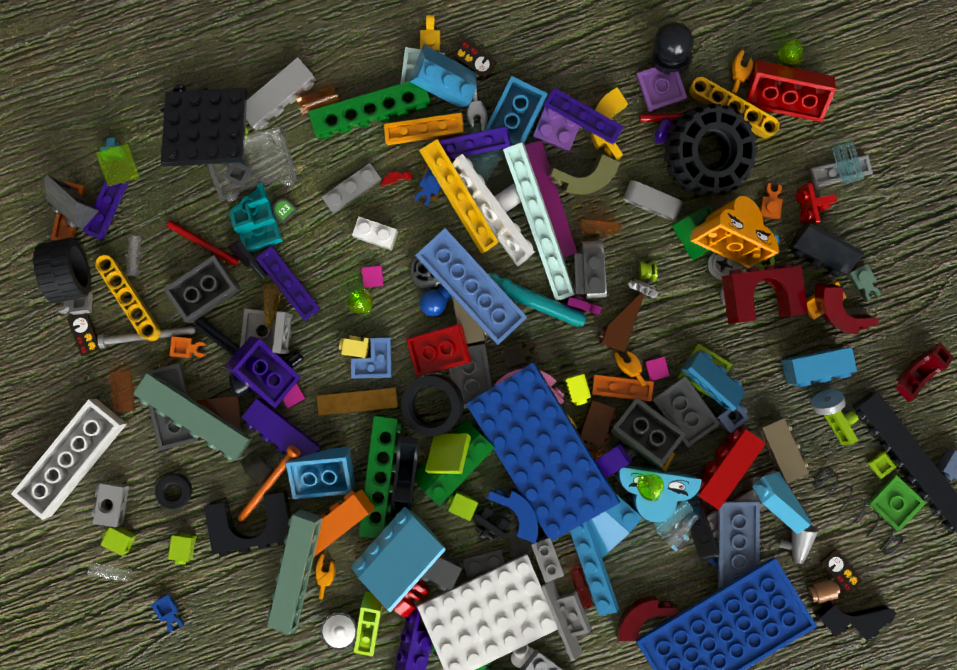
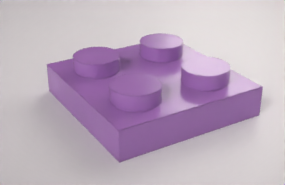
[636,68,687,112]
[533,107,580,152]

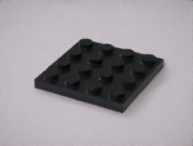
[161,88,247,167]

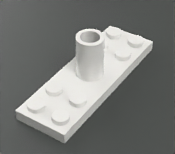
[453,154,534,267]

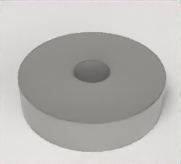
[811,390,846,415]

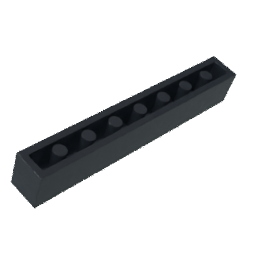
[853,392,957,534]

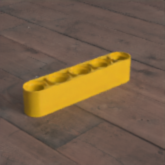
[689,77,780,138]
[95,255,161,341]

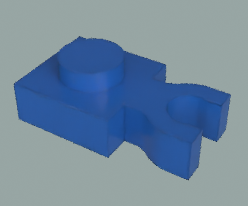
[414,168,441,207]
[151,593,185,633]

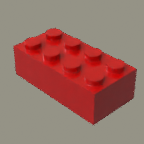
[696,427,766,510]

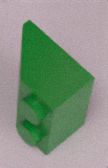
[672,204,714,260]

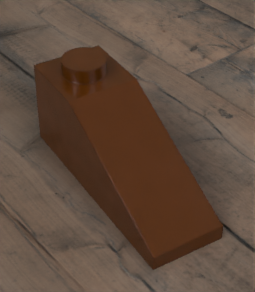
[598,294,644,352]

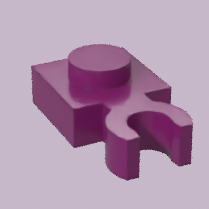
[566,295,602,315]

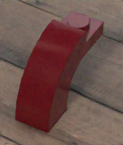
[895,343,954,402]
[616,596,679,641]

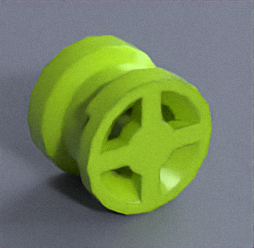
[639,261,657,281]

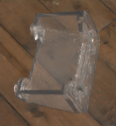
[207,127,298,202]

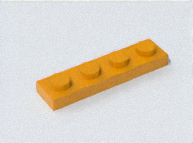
[384,113,465,145]

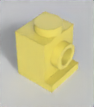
[339,335,370,358]

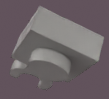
[56,292,93,315]

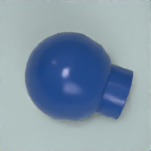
[419,285,452,316]

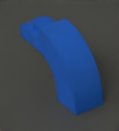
[487,488,538,543]

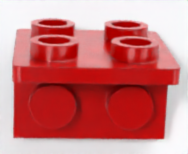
[796,183,837,226]

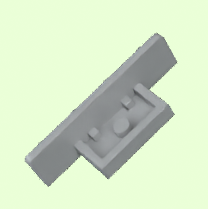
[541,580,592,661]

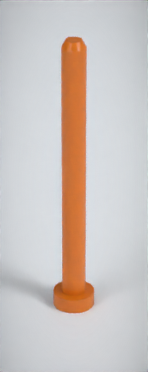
[238,445,301,522]

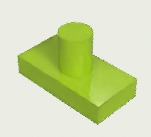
[824,410,858,445]

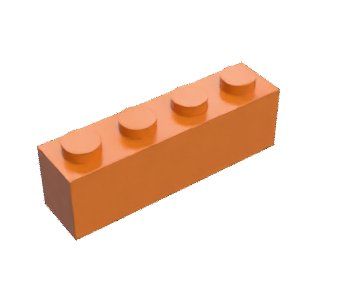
[314,489,376,557]

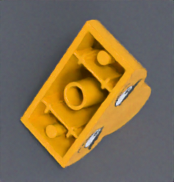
[691,196,779,268]

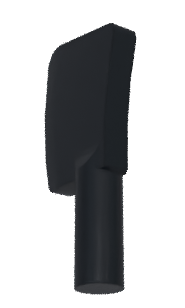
[228,241,268,279]

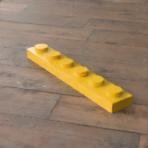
[419,139,499,254]

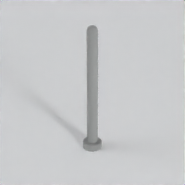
[97,326,196,348]

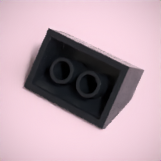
[788,223,865,277]

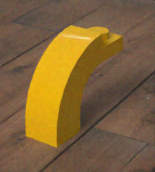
[591,87,628,161]

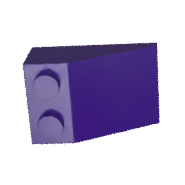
[224,336,301,408]

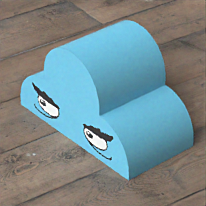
[615,465,701,522]

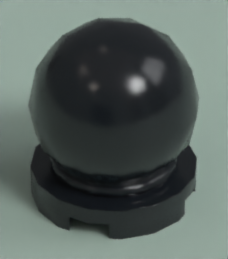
[652,22,694,75]

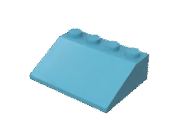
[351,507,446,612]

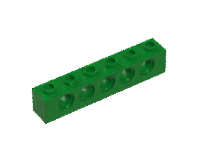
[308,82,431,139]
[359,415,402,538]

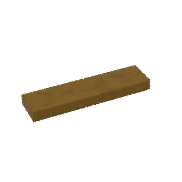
[316,387,398,416]

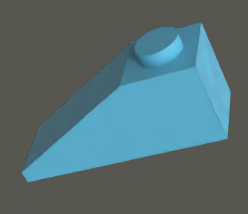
[752,472,812,534]

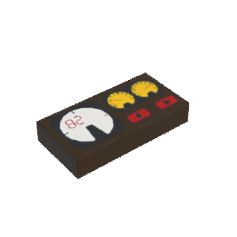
[453,39,497,79]
[67,313,102,356]
[819,549,862,593]

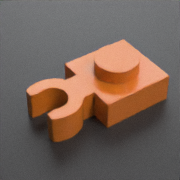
[760,183,783,220]
[169,336,207,358]

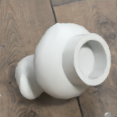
[511,645,535,668]

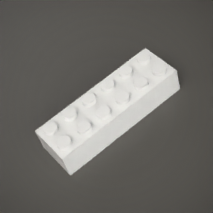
[11,399,127,520]

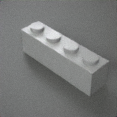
[246,57,316,131]

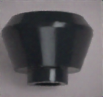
[229,373,251,398]

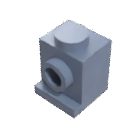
[715,403,749,433]

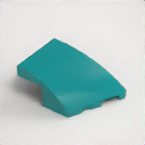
[229,182,283,254]

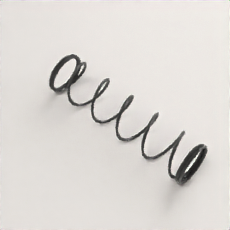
[812,468,904,555]

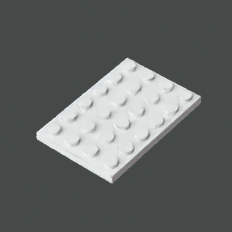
[416,554,558,670]

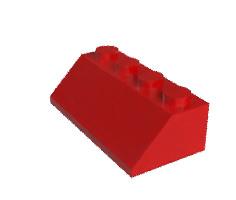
[746,60,836,122]

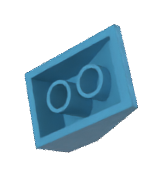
[286,447,356,499]
[589,494,643,558]

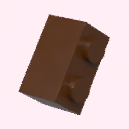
[579,400,617,446]

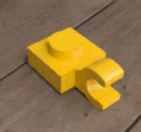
[420,15,440,52]

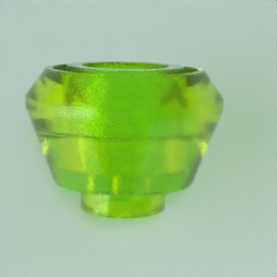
[779,38,803,65]
[347,289,373,315]
[637,474,664,502]

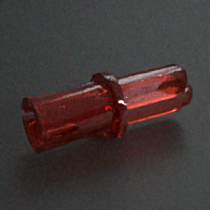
[569,568,593,609]

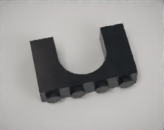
[204,490,291,556]

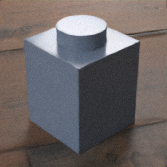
[937,449,957,482]

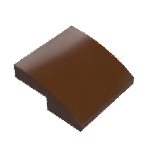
[196,396,241,440]

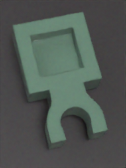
[848,263,881,302]

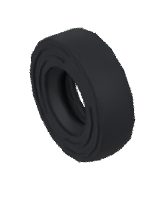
[155,473,192,509]

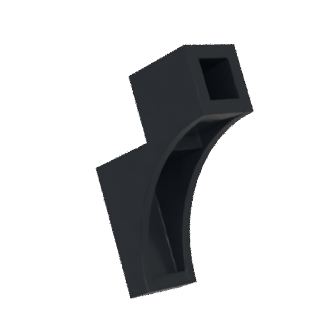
[391,436,419,511]

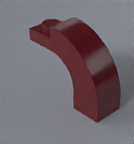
[815,284,879,334]

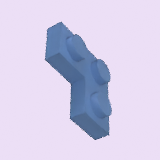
[351,338,392,379]

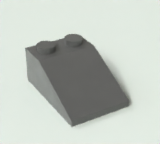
[44,175,99,229]

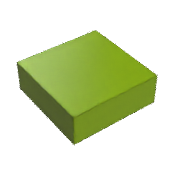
[867,451,897,479]

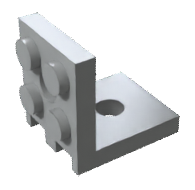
[240,309,293,354]

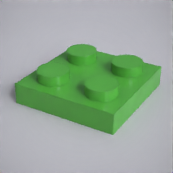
[867,475,926,532]

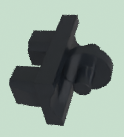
[473,505,510,541]

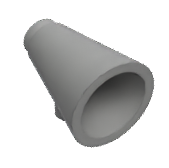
[780,525,819,564]

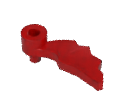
[381,171,413,187]

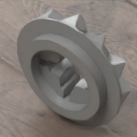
[708,252,740,280]
[628,279,659,298]

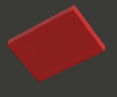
[406,323,472,377]

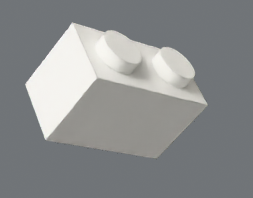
[352,216,398,250]

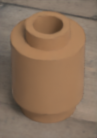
[808,579,840,604]

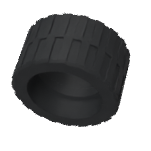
[33,237,91,304]

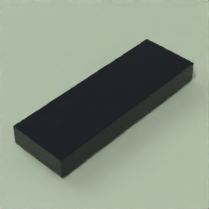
[682,498,720,562]

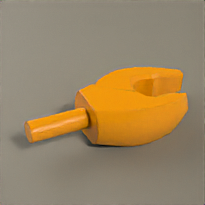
[732,50,753,94]
[614,351,647,387]
[315,554,336,600]

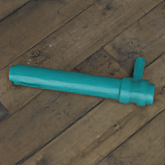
[488,273,587,327]

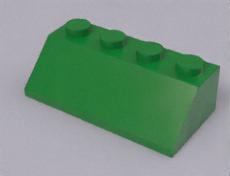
[415,419,495,506]

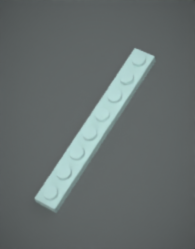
[503,142,575,301]

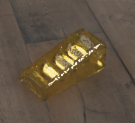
[263,284,281,328]

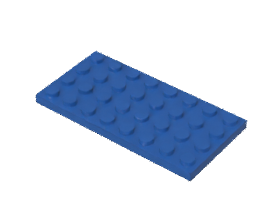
[466,362,620,541]
[636,557,817,670]

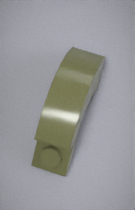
[547,154,620,195]

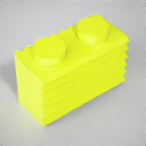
[563,374,591,406]

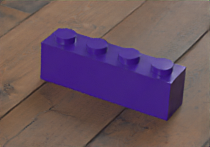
[241,398,322,459]

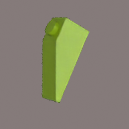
[354,591,383,656]

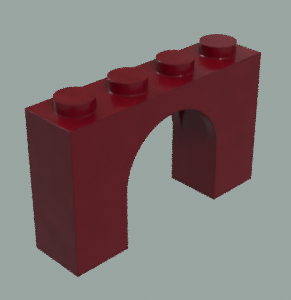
[722,263,808,324]

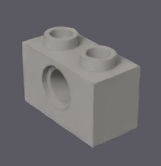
[92,482,129,527]
[531,535,564,583]

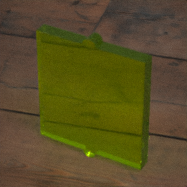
[96,143,140,186]

